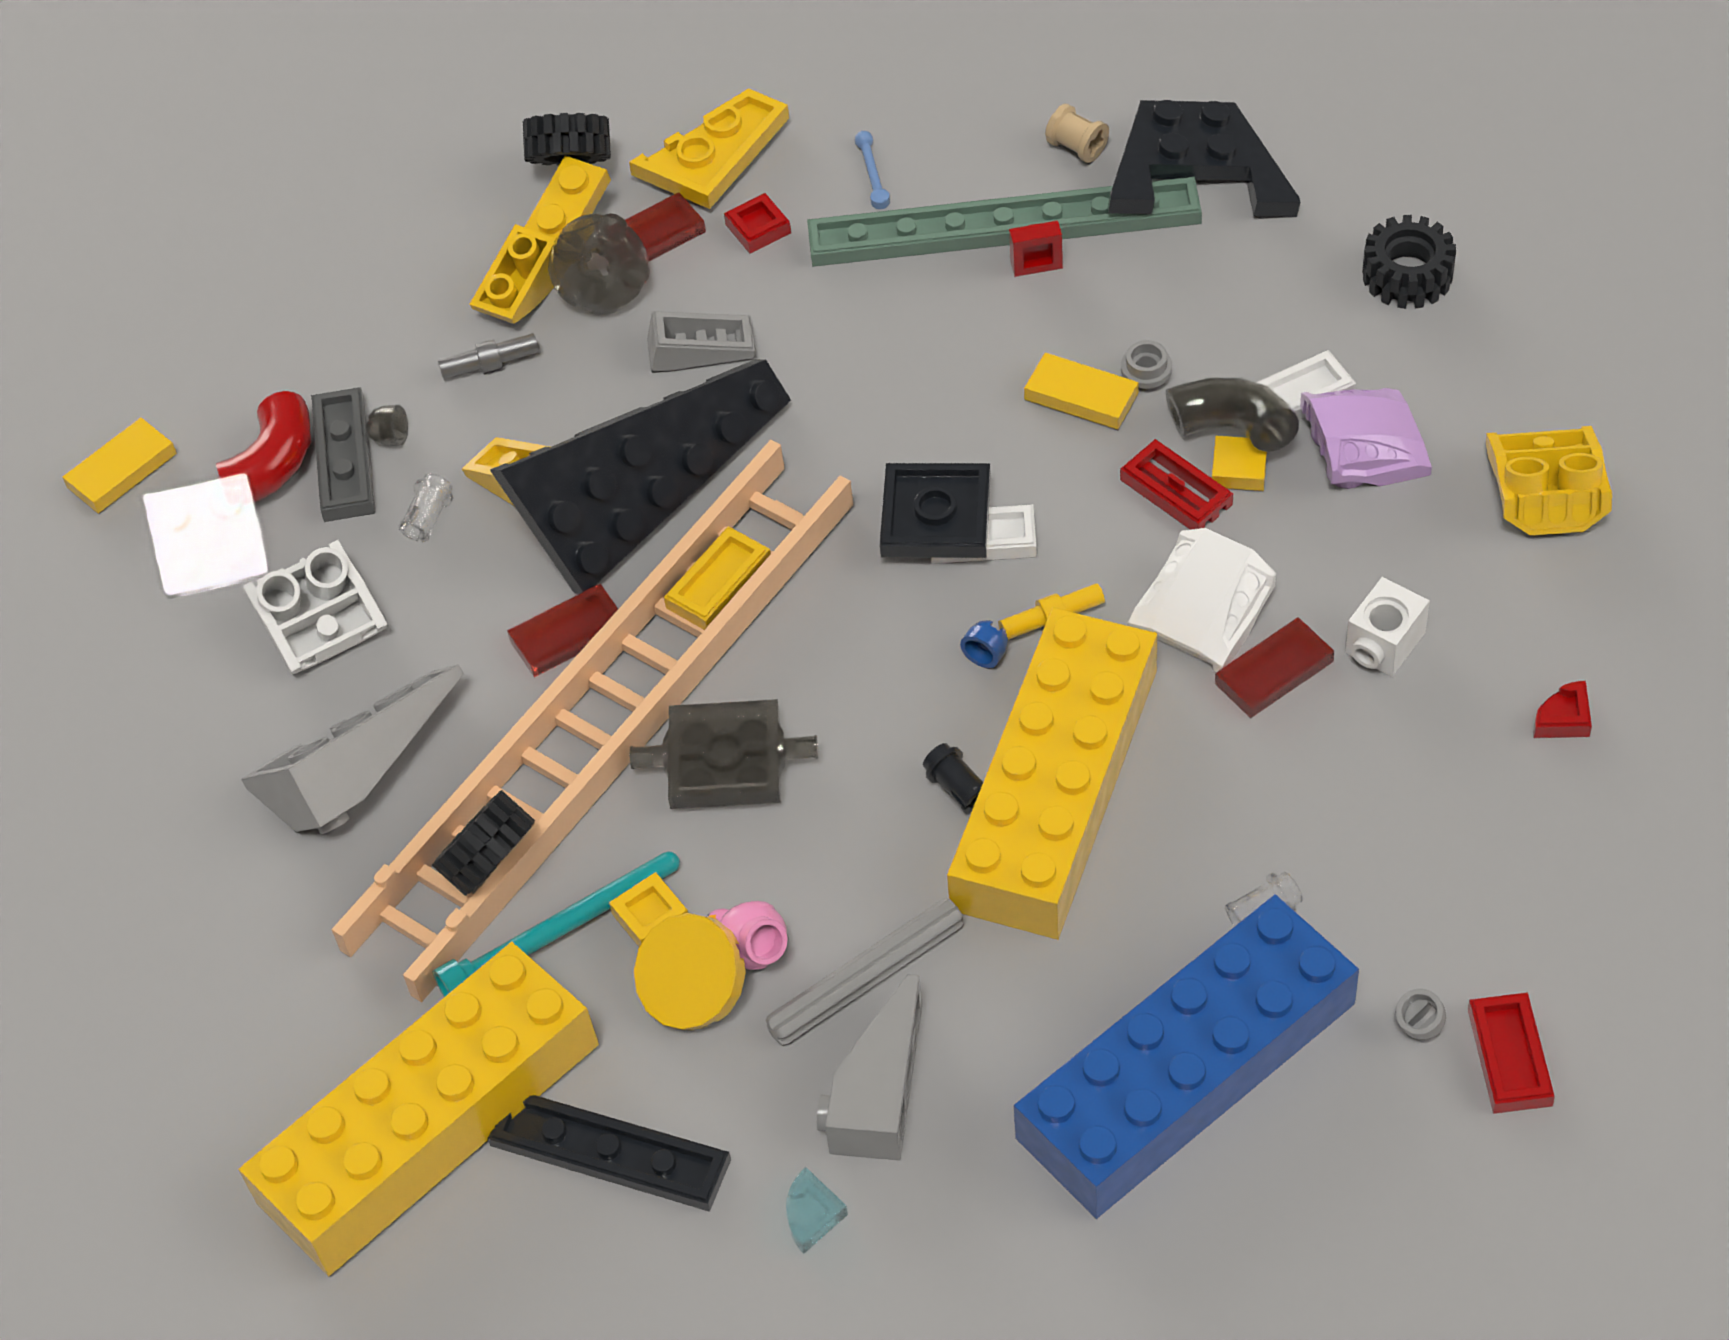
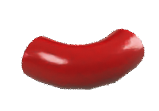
[216,391,311,511]

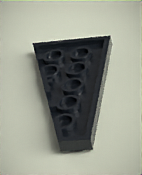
[490,359,791,595]

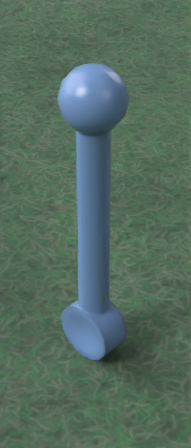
[855,130,890,209]

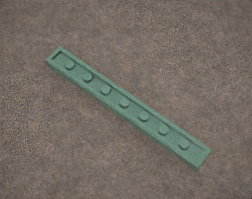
[807,177,1202,267]

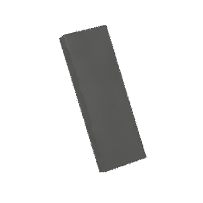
[311,387,375,522]

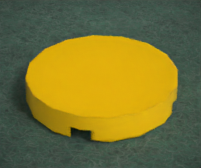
[634,913,746,1030]

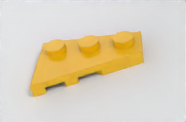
[629,88,789,209]

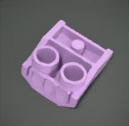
[1300,388,1432,489]

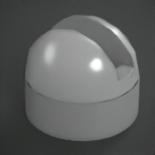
[1396,989,1446,1039]

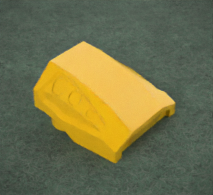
[1486,426,1612,536]

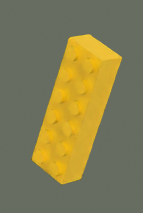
[947,607,1157,940]
[238,941,599,1277]

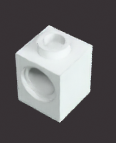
[1345,577,1430,677]

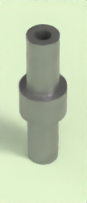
[438,333,539,379]

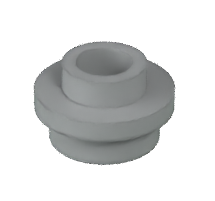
[1121,340,1172,389]

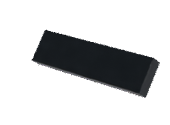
[488,1095,731,1212]

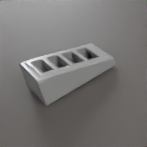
[647,311,755,371]

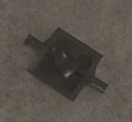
[629,699,819,809]

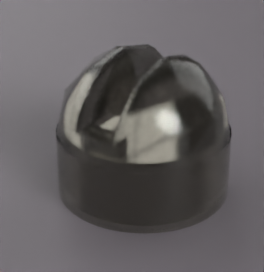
[366,405,408,446]

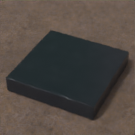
[879,463,991,558]

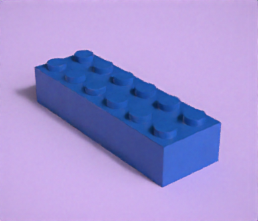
[1013,894,1359,1219]

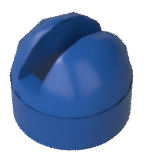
[960,620,1008,668]

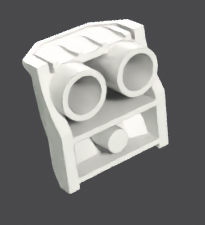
[1128,528,1276,674]
[243,540,387,675]

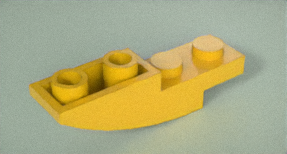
[469,156,611,324]

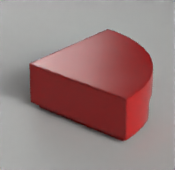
[1533,680,1592,738]

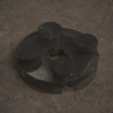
[548,213,650,315]

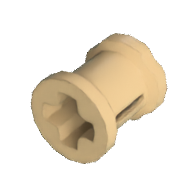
[1045,103,1109,163]

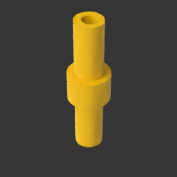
[998,583,1105,640]

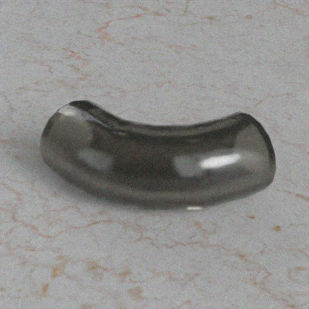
[1165,377,1299,452]

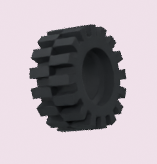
[522,113,611,166]
[1362,215,1456,309]
[432,790,535,896]

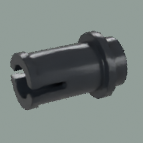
[923,743,983,814]

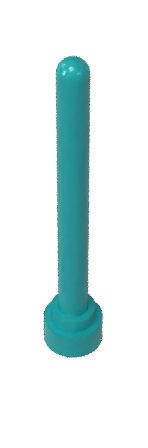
[432,851,680,997]

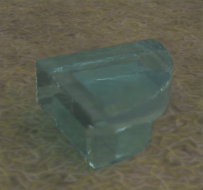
[786,1167,848,1254]

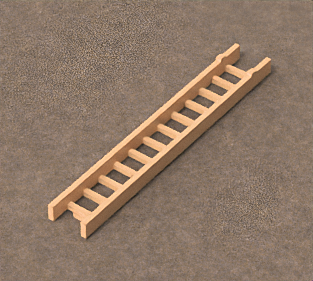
[331,439,853,1003]

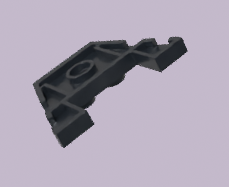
[1107,100,1301,217]

